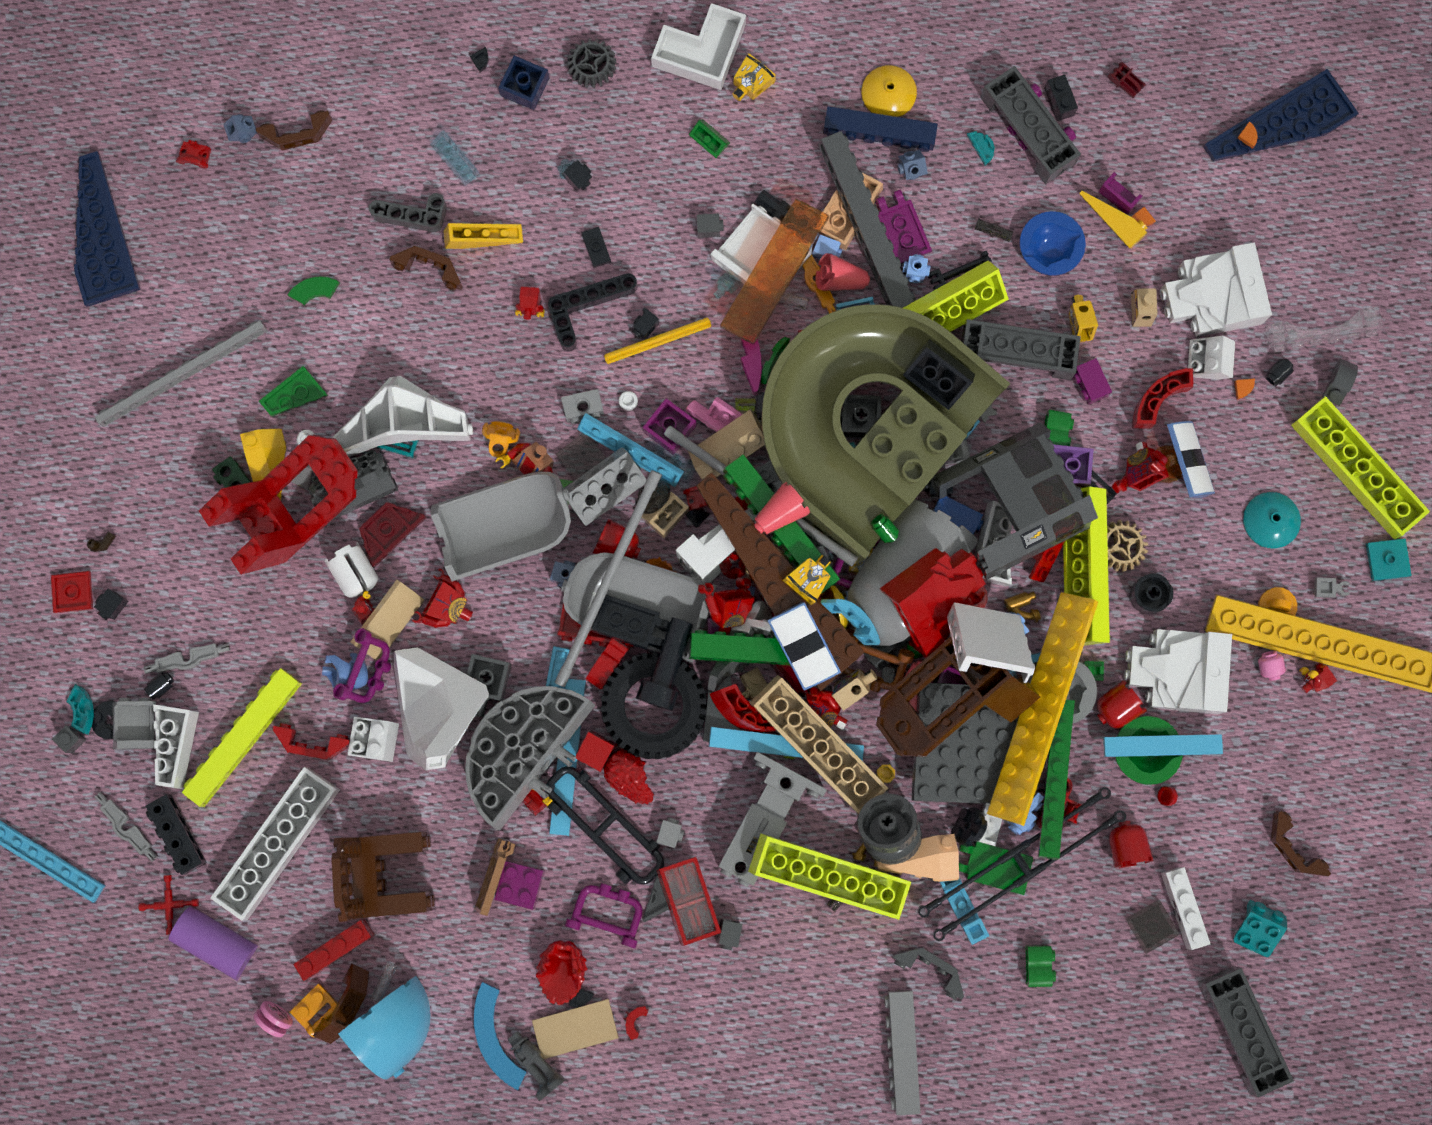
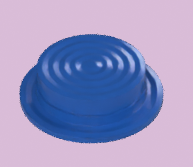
[1019,211,1086,276]

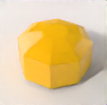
[876,764,895,783]

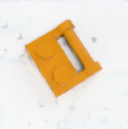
[290,983,338,1038]

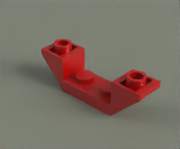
[272,723,350,760]

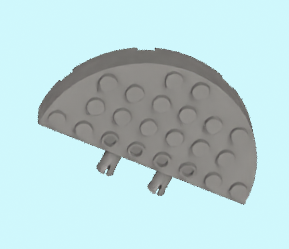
[465,686,595,831]

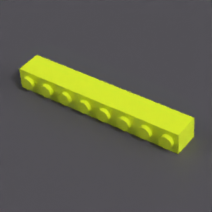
[181,668,302,807]

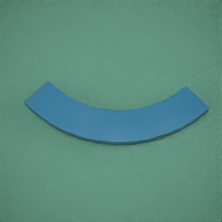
[474,982,527,1090]

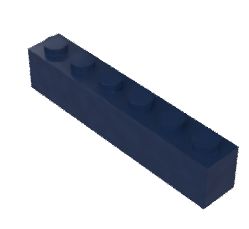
[823,106,938,152]

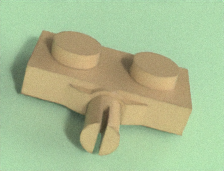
[740,667,767,700]

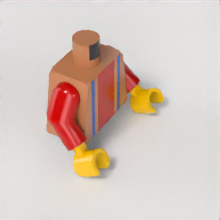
[496,442,554,475]

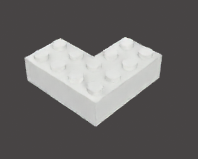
[651,3,746,90]

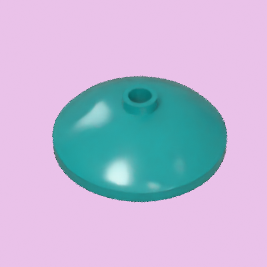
[1243,492,1301,549]

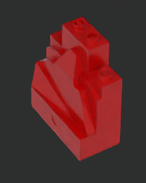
[879,548,986,658]

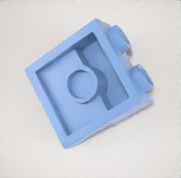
[1007,792,1044,835]

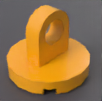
[482,421,520,458]
[1258,587,1297,615]

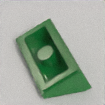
[689,119,730,158]

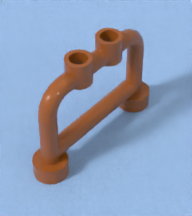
[843,629,915,692]

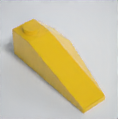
[240,429,286,500]

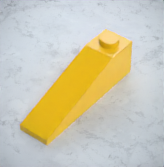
[1079,191,1147,249]
[443,223,523,249]

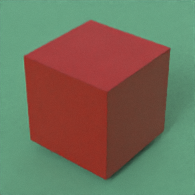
[576,730,617,772]

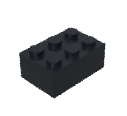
[903,339,975,410]

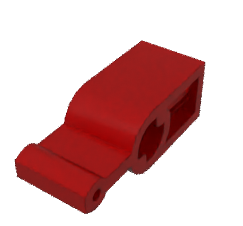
[585,639,629,690]

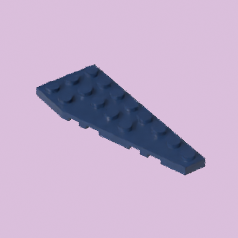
[1203,69,1359,162]
[74,151,141,307]

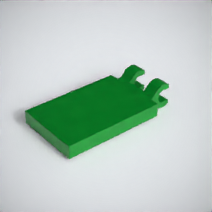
[959,841,1034,895]

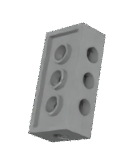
[563,447,646,526]

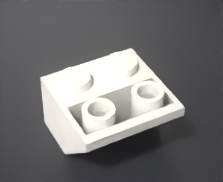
[1188,336,1235,380]
[348,717,399,762]

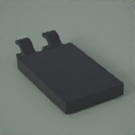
[591,595,670,650]

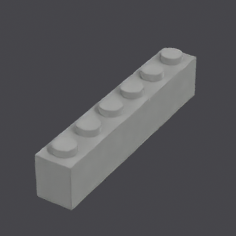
[884,990,921,1115]

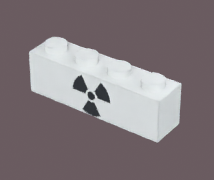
[1161,867,1210,950]

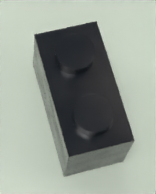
[1044,74,1078,121]

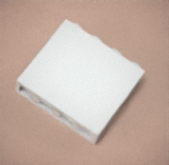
[710,204,812,304]
[947,602,1035,683]

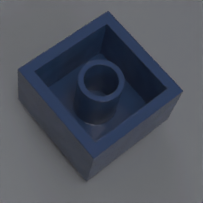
[498,55,550,110]

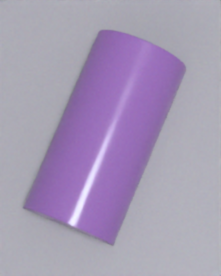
[1014,442,1094,487]
[169,906,258,981]

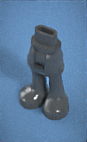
[508,1031,565,1101]

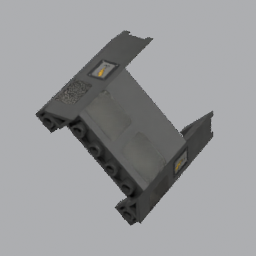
[931,422,1098,580]

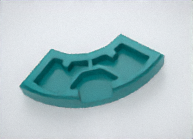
[66,684,94,735]

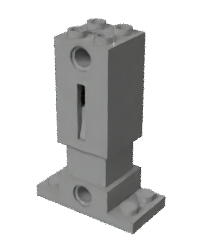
[718,752,827,887]

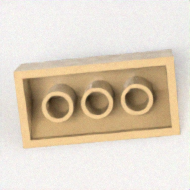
[688,409,765,480]

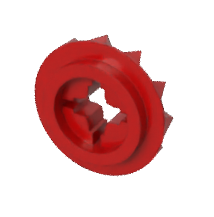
[719,550,746,579]

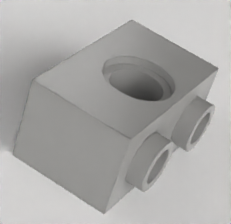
[561,389,604,424]

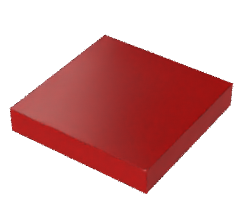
[51,571,93,613]

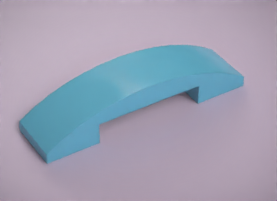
[821,599,880,645]
[939,877,989,945]

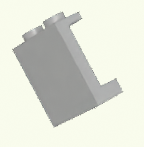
[113,698,156,750]

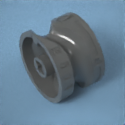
[858,794,922,865]

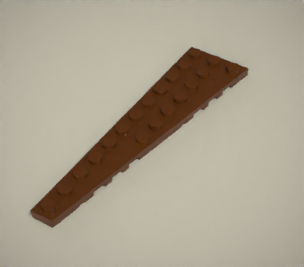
[696,472,865,691]

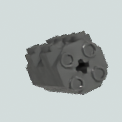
[308,450,398,521]

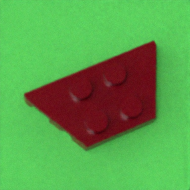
[359,502,427,569]

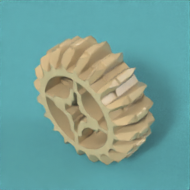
[1107,520,1148,572]

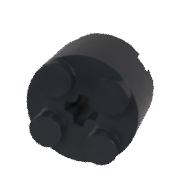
[1130,573,1174,614]

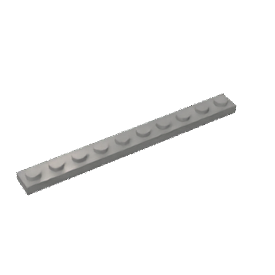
[95,321,268,427]

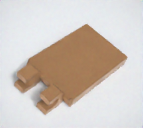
[474,838,515,916]

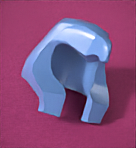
[322,653,368,691]

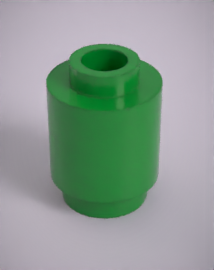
[871,514,899,543]

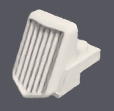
[728,601,774,638]

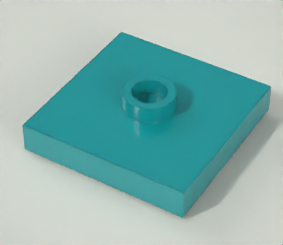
[1366,539,1412,581]

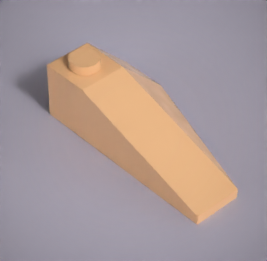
[876,834,959,882]

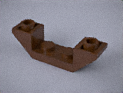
[255,110,332,151]
[389,246,463,291]
[1271,810,1331,876]
[313,963,369,1044]

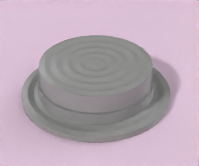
[1029,662,1097,723]

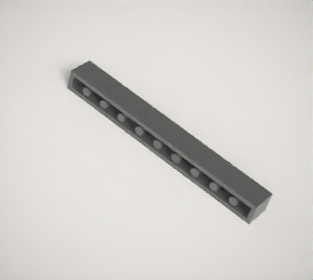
[818,131,916,308]

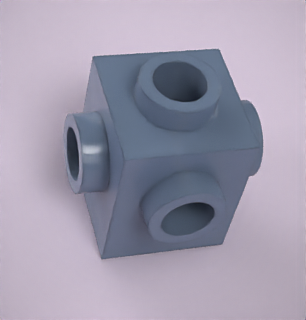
[223,114,257,143]
[897,150,928,180]
[550,560,575,588]

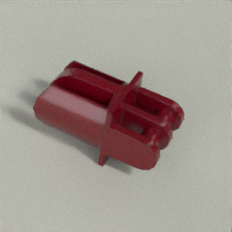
[1108,62,1146,98]

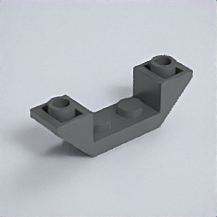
[892,947,964,1001]

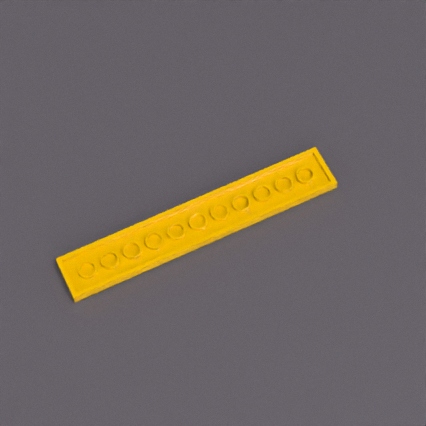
[987,592,1098,826]
[1204,594,1432,693]

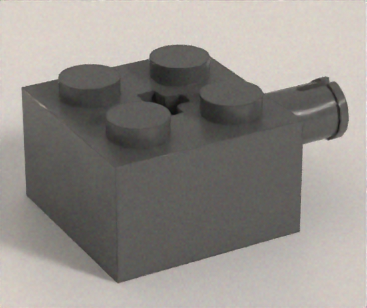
[840,395,881,437]
[467,654,512,717]

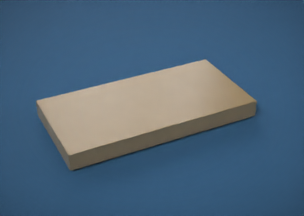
[350,580,424,661]
[532,999,619,1059]

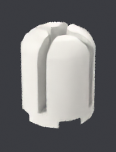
[324,542,378,598]

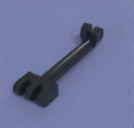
[928,251,992,290]

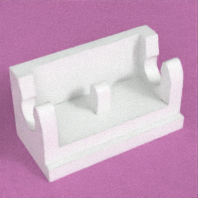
[975,803,1002,847]

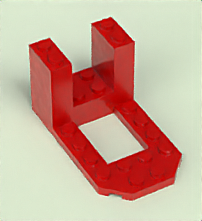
[199,434,358,575]

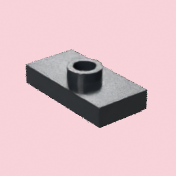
[581,227,611,268]

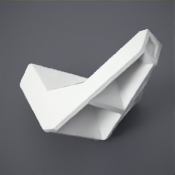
[332,376,473,458]
[394,647,489,771]

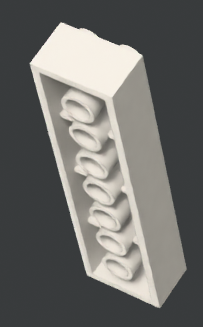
[211,767,340,921]

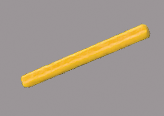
[604,318,711,364]

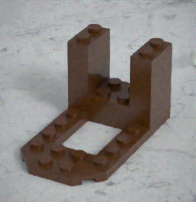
[876,637,1040,757]
[331,832,435,922]

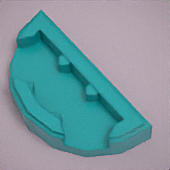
[967,131,995,166]

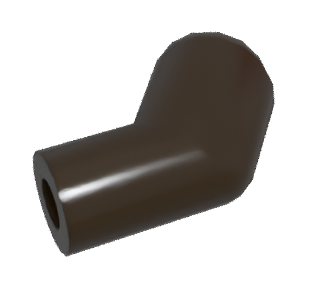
[87,531,116,552]

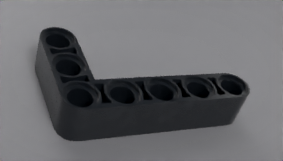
[548,273,638,351]

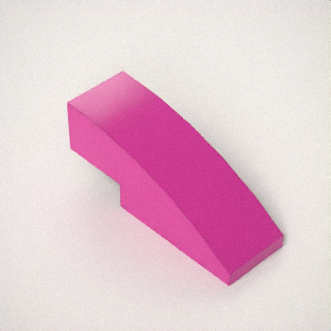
[741,333,762,396]

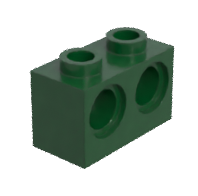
[212,456,251,488]

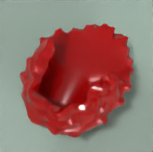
[604,748,654,805]
[536,940,588,1005]

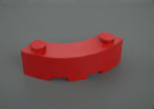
[1132,368,1193,429]
[710,684,776,734]

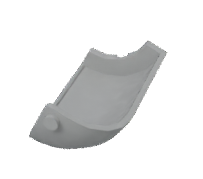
[431,472,571,581]
[847,500,979,646]
[561,553,717,663]

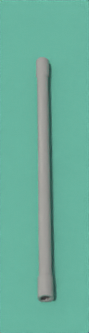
[664,426,858,567]
[555,470,662,687]

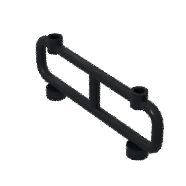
[546,766,664,885]

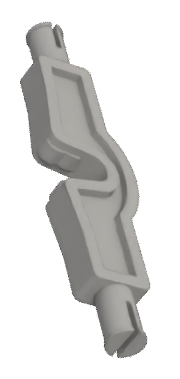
[143,643,231,674]
[94,792,158,862]

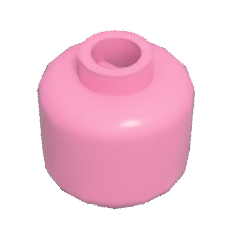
[1258,651,1286,681]

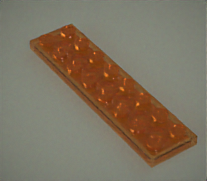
[720,198,829,345]

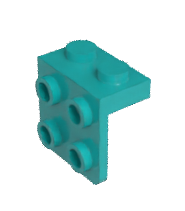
[1234,900,1287,957]

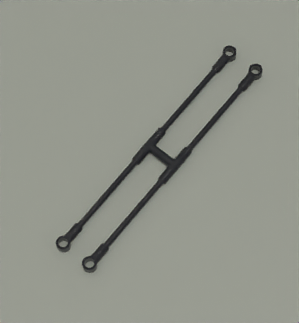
[917,787,1126,941]

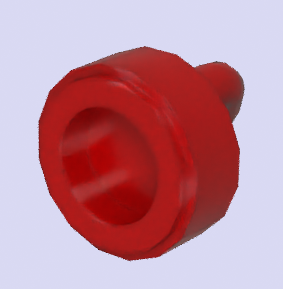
[1157,786,1178,806]

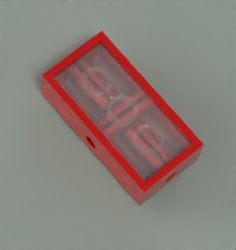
[656,857,721,946]

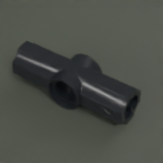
[754,190,809,236]

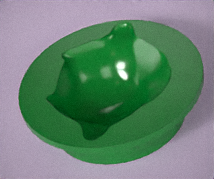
[1115,716,1183,785]

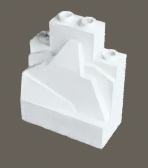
[1160,242,1272,337]
[676,510,757,583]
[1123,629,1232,715]

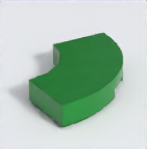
[287,277,340,306]
[760,337,790,385]

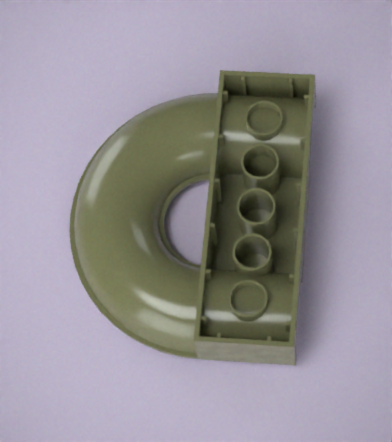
[762,305,1011,564]

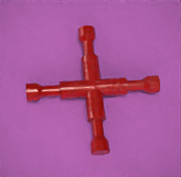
[138,875,199,935]

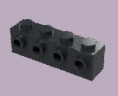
[145,794,207,875]

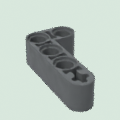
[369,193,447,232]

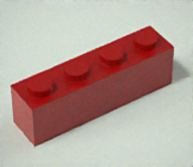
[293,919,375,981]

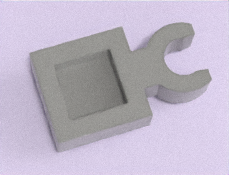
[1314,577,1350,598]

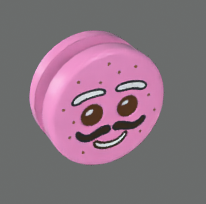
[254,1001,293,1037]

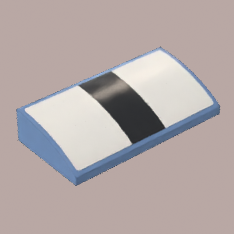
[1167,421,1215,498]
[767,602,841,690]

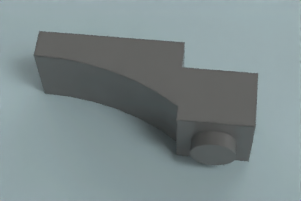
[708,661,750,691]

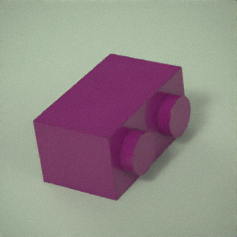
[1072,358,1112,405]

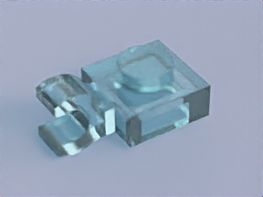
[713,271,742,299]

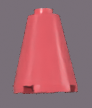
[815,253,870,291]
[754,482,810,535]

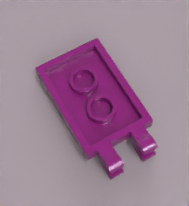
[875,189,932,264]

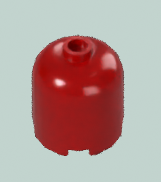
[593,519,641,559]
[1097,680,1147,729]
[1109,821,1154,868]

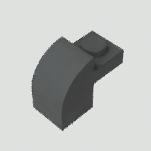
[1322,358,1358,406]

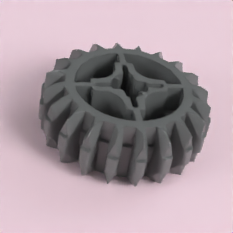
[567,38,617,88]

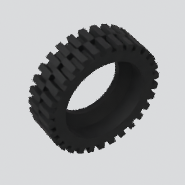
[601,652,707,759]

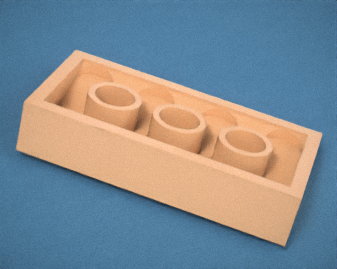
[813,173,883,250]

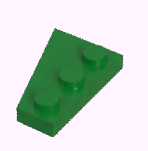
[259,366,328,417]

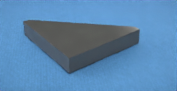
[643,875,669,922]

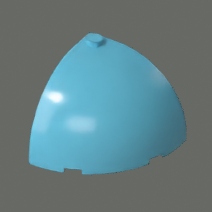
[338,976,431,1080]

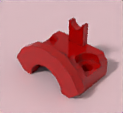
[176,140,211,169]
[683,486,708,511]
[623,1006,649,1040]

